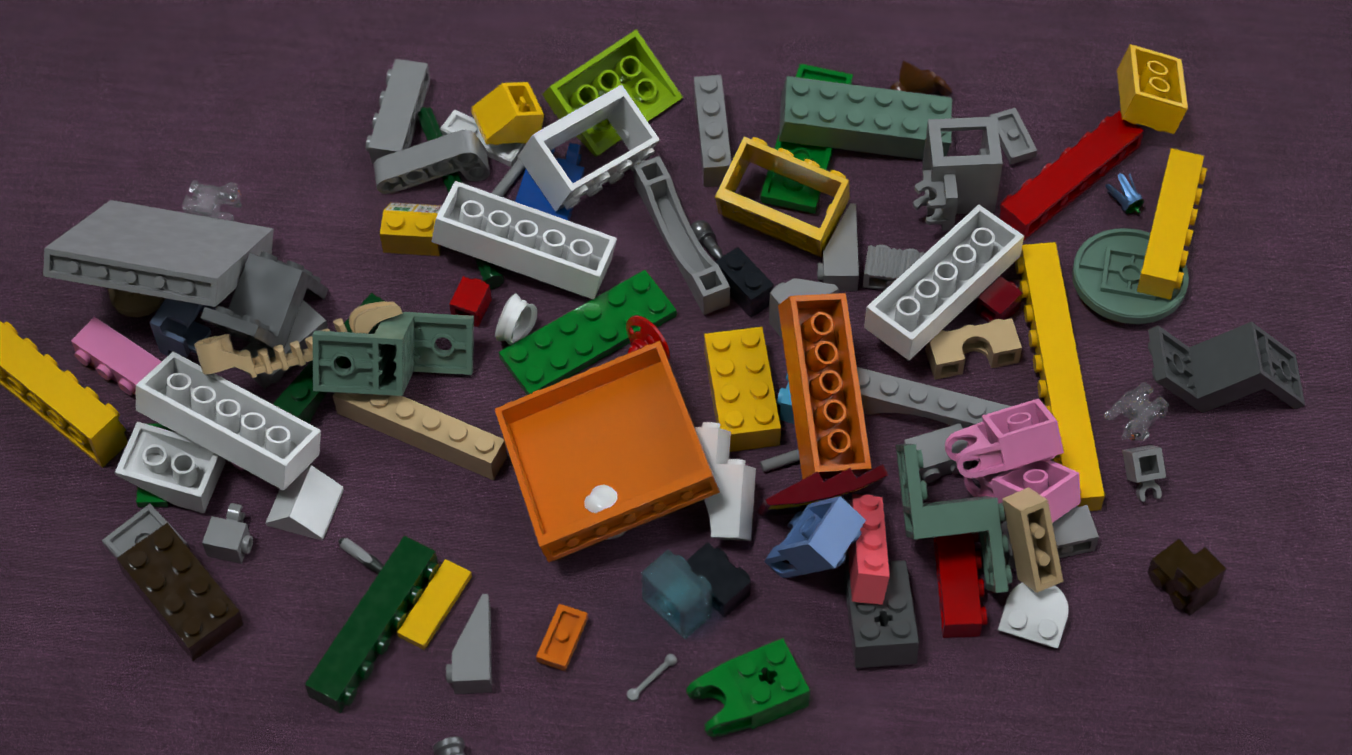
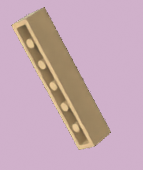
[333,392,507,480]

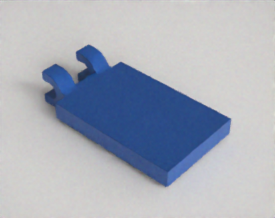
[515,143,584,221]

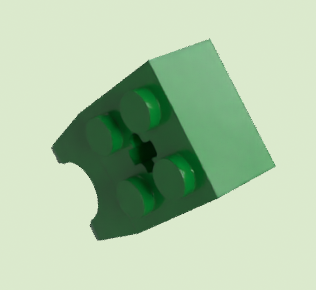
[686,638,810,737]

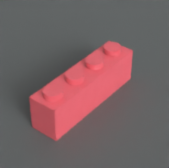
[848,494,890,605]

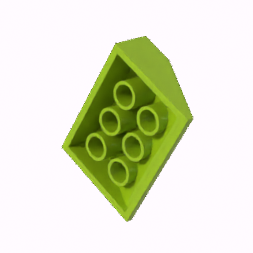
[542,29,683,157]

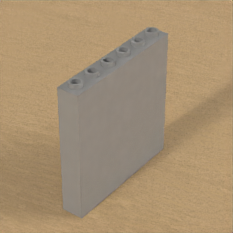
[43,200,274,307]

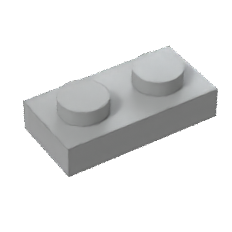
[990,107,1037,165]

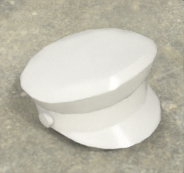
[495,293,538,345]

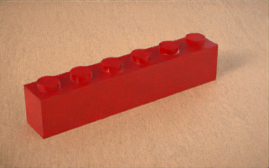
[999,111,1144,241]

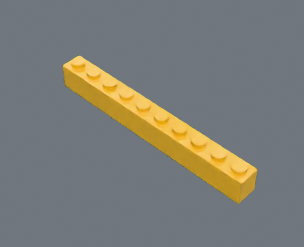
[1015,242,1105,511]

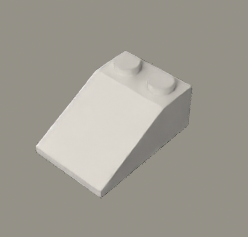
[115,422,226,513]

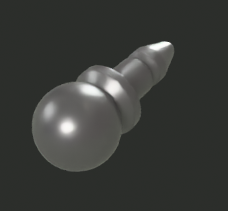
[691,220,723,259]

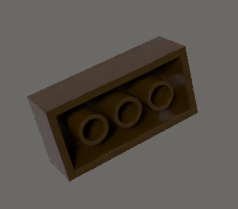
[116,523,244,661]

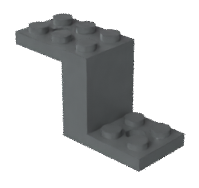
[201,252,328,350]
[1148,322,1305,413]

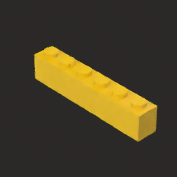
[1137,148,1207,300]

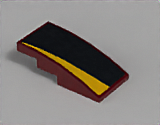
[758,464,889,516]

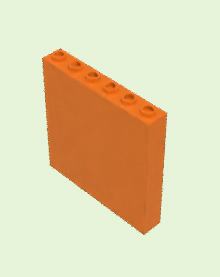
[494,341,720,562]

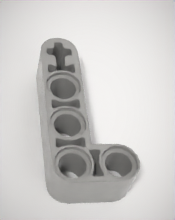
[374,130,490,194]

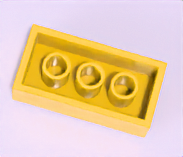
[704,327,781,452]

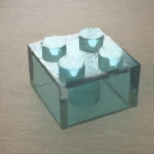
[641,549,712,639]

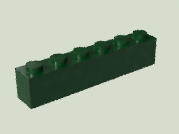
[305,535,439,713]

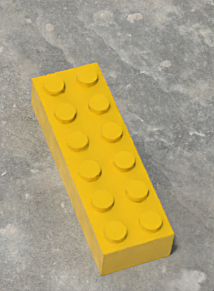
[0,321,128,468]

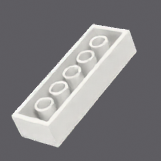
[432,181,617,300]
[864,205,1024,360]
[136,352,321,491]

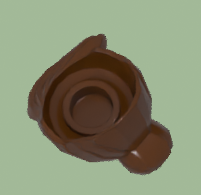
[890,60,953,97]

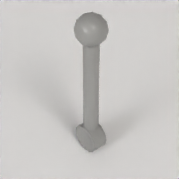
[627,654,677,702]

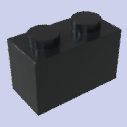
[715,247,774,318]
[681,542,751,618]

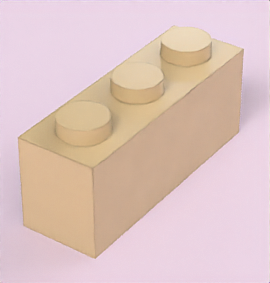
[1002,487,1063,593]

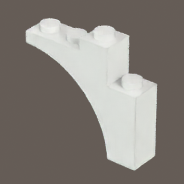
[695,422,756,541]

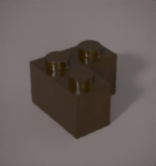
[1147,539,1227,616]

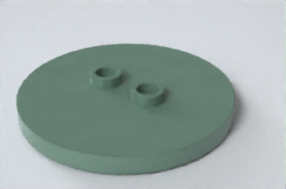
[1072,228,1189,324]

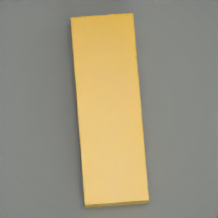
[397,559,472,650]

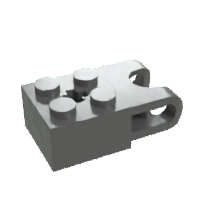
[844,560,919,668]

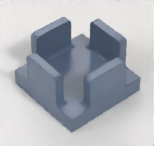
[150,298,216,357]

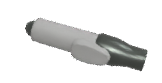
[339,538,384,574]

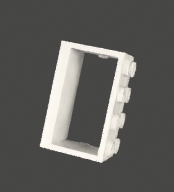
[518,85,660,212]

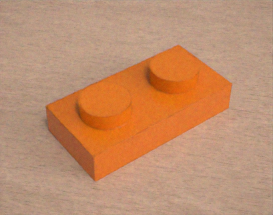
[536,603,588,672]

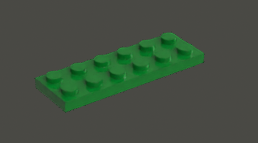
[760,64,853,214]
[499,270,677,395]

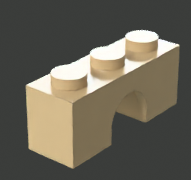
[925,318,1022,380]

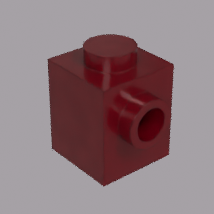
[976,276,1023,323]

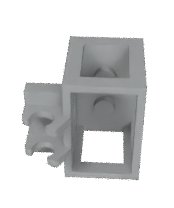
[913,116,1003,230]

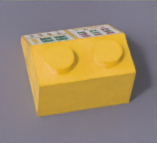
[380,203,442,256]

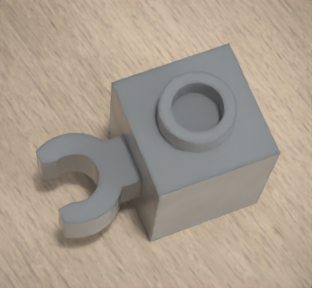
[1122,445,1166,502]
[202,503,253,564]

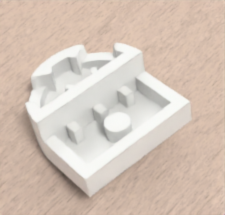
[998,583,1068,649]

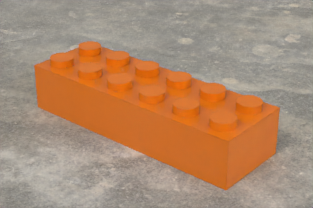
[778,293,872,479]

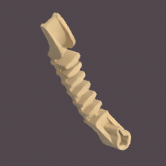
[194,301,403,378]

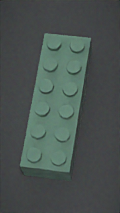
[779,76,952,160]

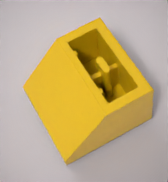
[471,82,544,145]

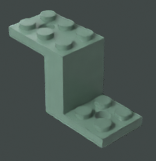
[312,312,474,396]
[896,443,1012,593]

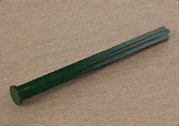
[417,107,504,290]

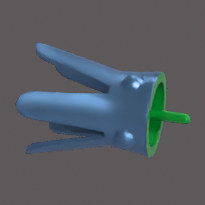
[1105,173,1144,214]

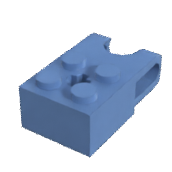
[764,496,866,578]

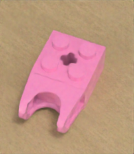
[945,398,1064,478]
[963,460,1081,523]

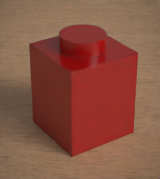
[449,276,492,327]

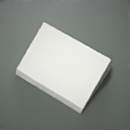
[266,465,344,541]

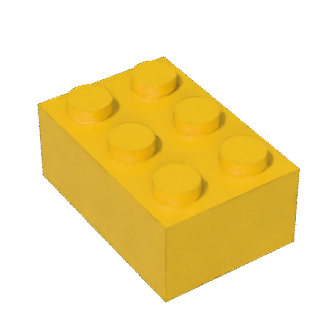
[1117,44,1188,134]

